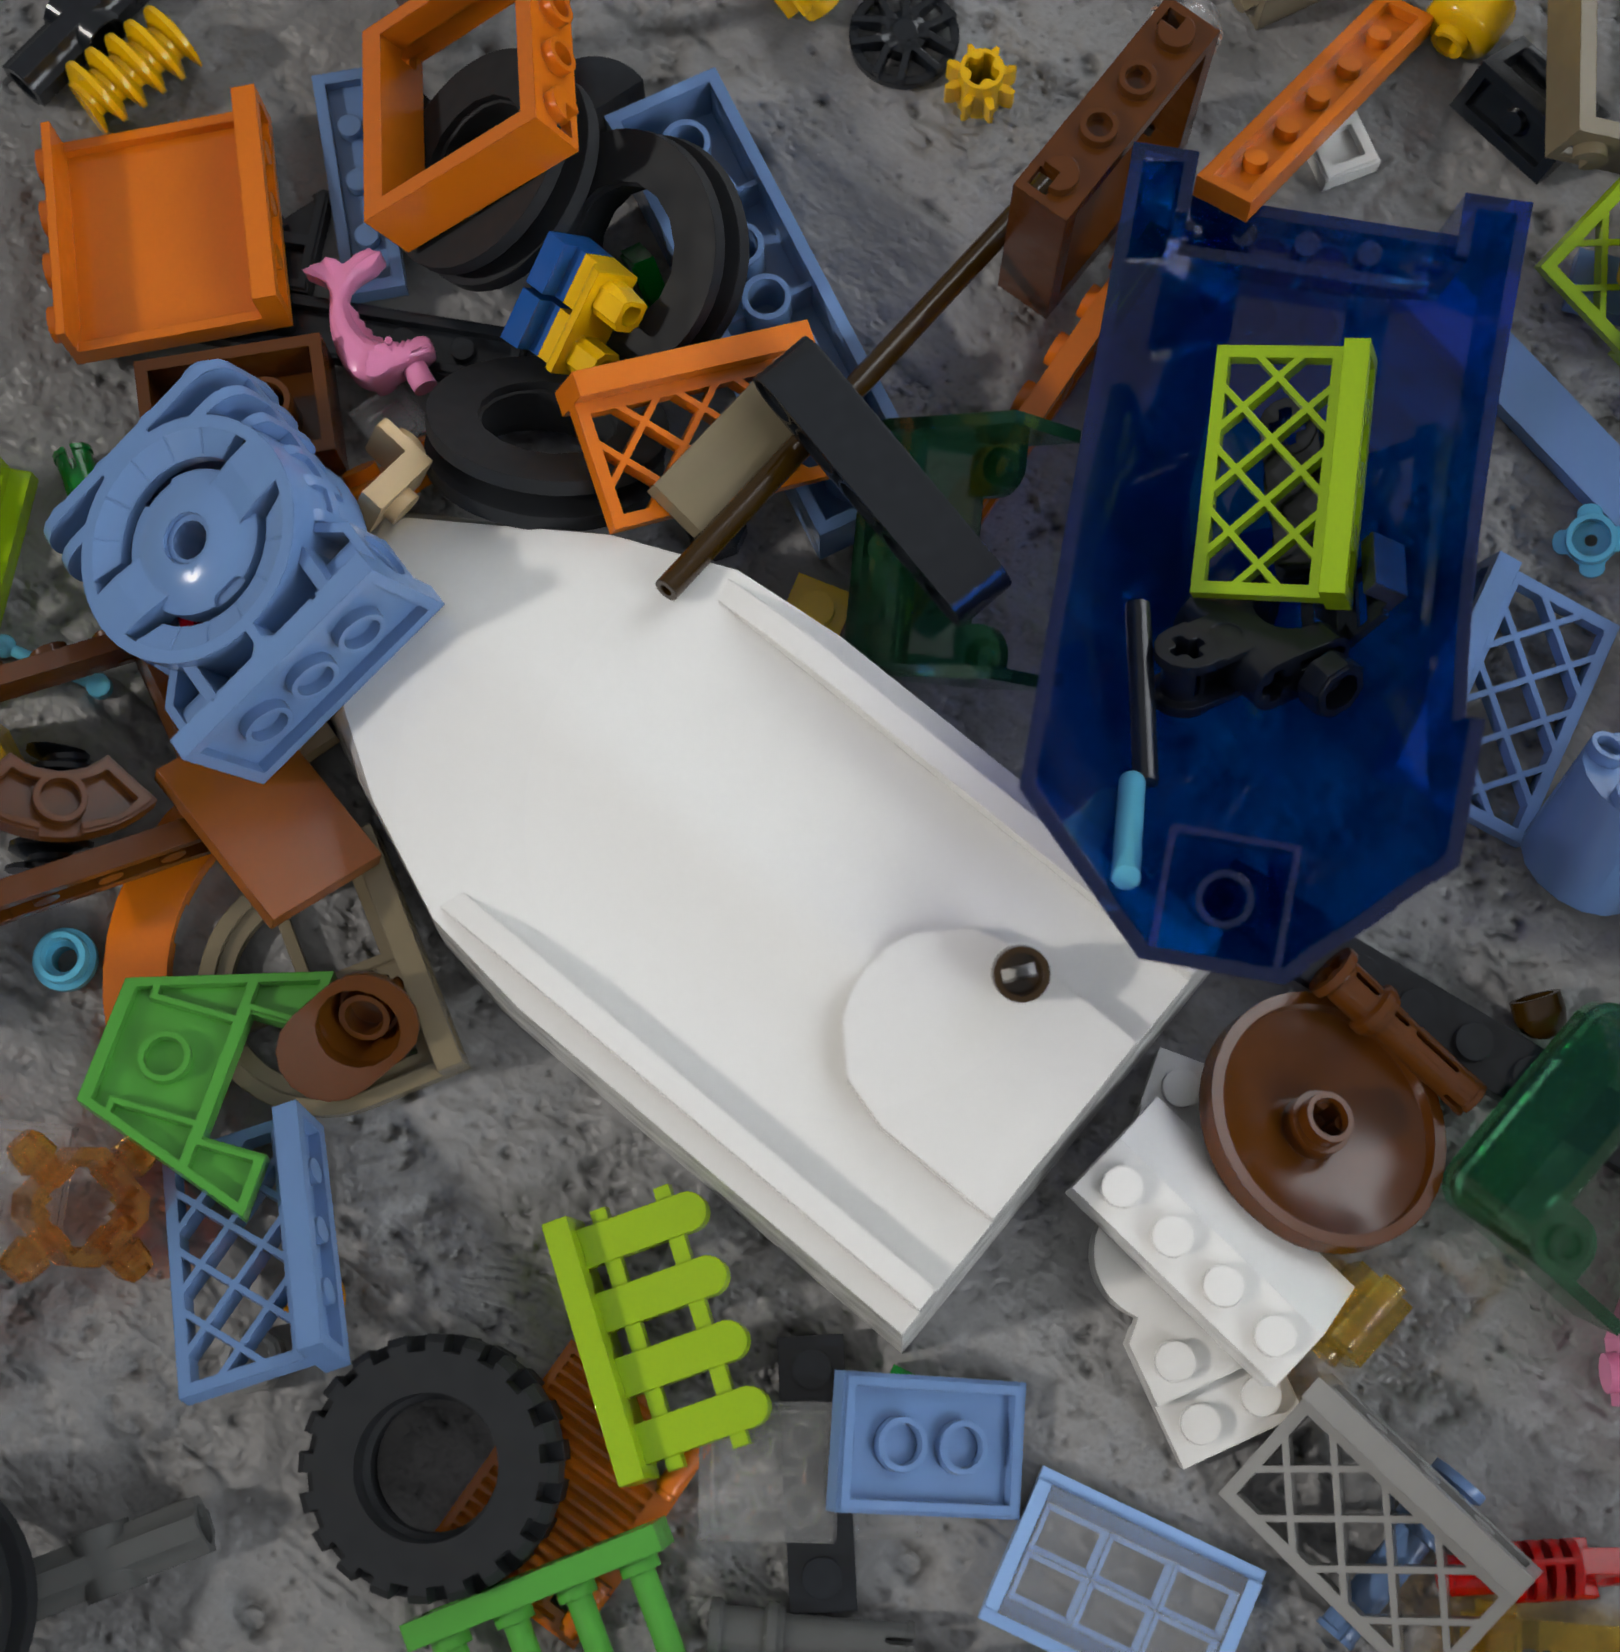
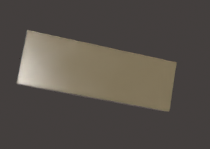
[647,357,793,538]

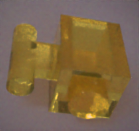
[1311,1261,1413,1368]

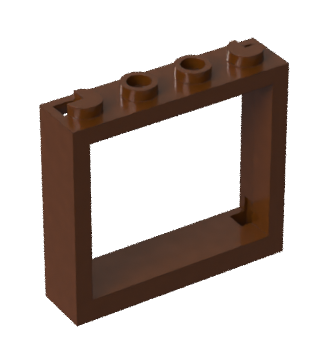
[998,0,1220,319]
[0,629,211,926]

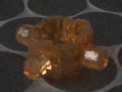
[0,1129,157,1284]

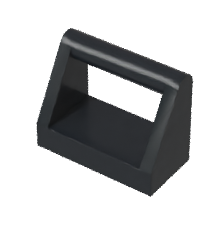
[1449,36,1611,185]

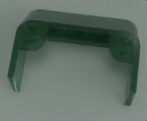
[844,410,1081,691]
[1442,1001,1620,1336]

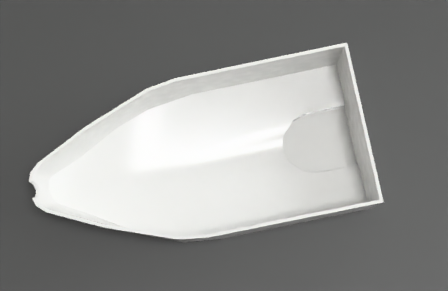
[330,512,1221,1354]

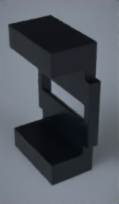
[1301,531,1408,647]

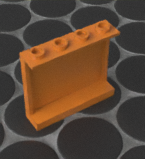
[35,83,293,365]

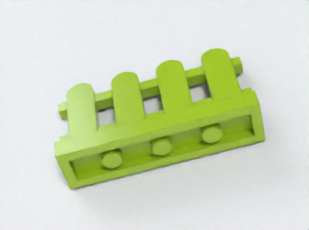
[541,1184,772,1487]

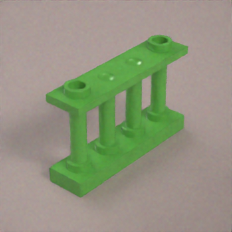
[399,1515,686,1652]

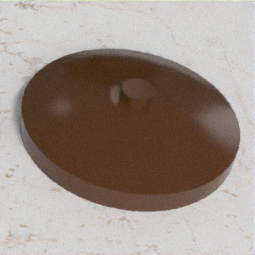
[1199,991,1447,1254]

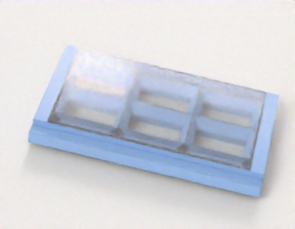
[977,1465,1266,1652]

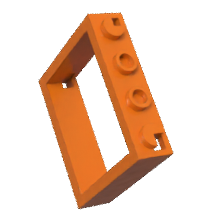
[362,0,579,253]

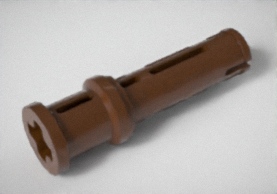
[1309,947,1487,1116]

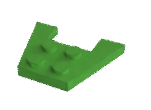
[76,971,338,1223]

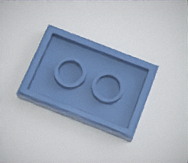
[826,1370,1026,1520]

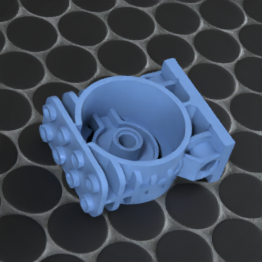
[43,359,445,785]

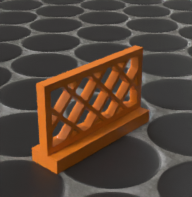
[555,319,830,535]

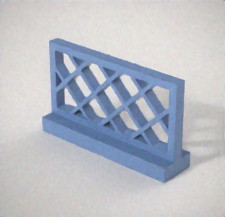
[1376,551,1620,848]
[162,1099,351,1406]

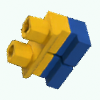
[500,231,648,375]

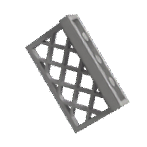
[1218,1373,1543,1652]

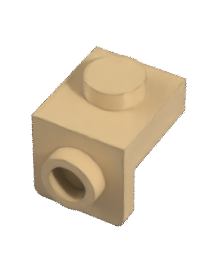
[357,418,433,533]

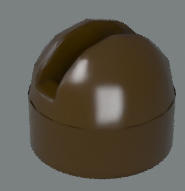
[991,944,1050,1003]
[1509,989,1567,1039]

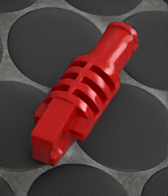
[1435,1537,1620,1604]

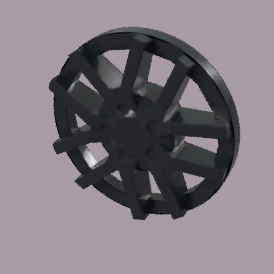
[849,0,959,90]

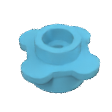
[1552,503,1620,578]

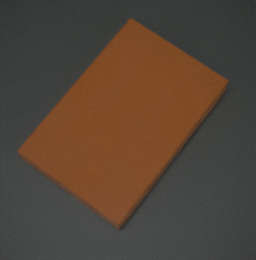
[155,750,382,929]

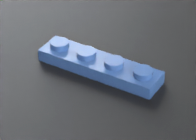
[311,67,409,304]

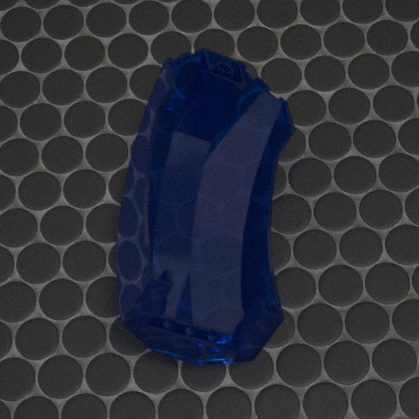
[1019,141,1533,985]

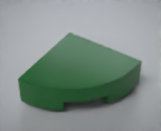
[619,242,665,309]

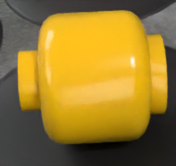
[1426,0,1516,60]

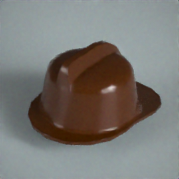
[275,971,420,1102]

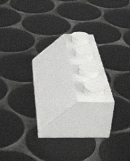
[1064,1097,1355,1387]

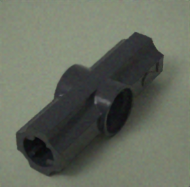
[2,0,150,106]

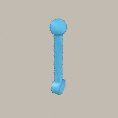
[0,634,114,700]

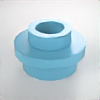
[32,927,99,992]

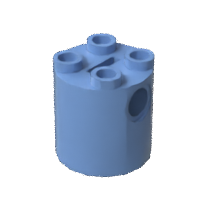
[1520,731,1620,916]

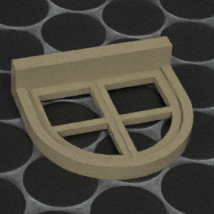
[198,824,471,1118]

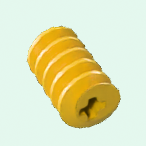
[65,5,202,135]

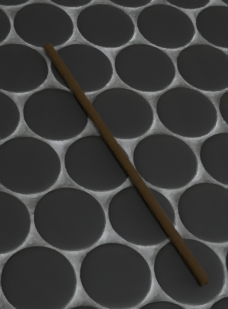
[655,172,1053,601]

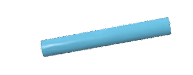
[1111,771,1146,890]

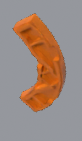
[102,806,216,1025]

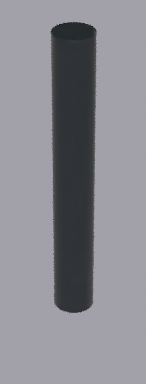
[1125,599,1160,789]

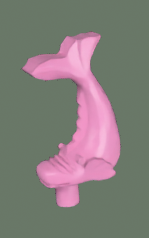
[302,248,437,396]

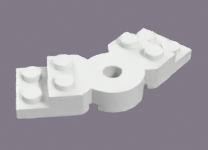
[1088,1047,1299,1469]

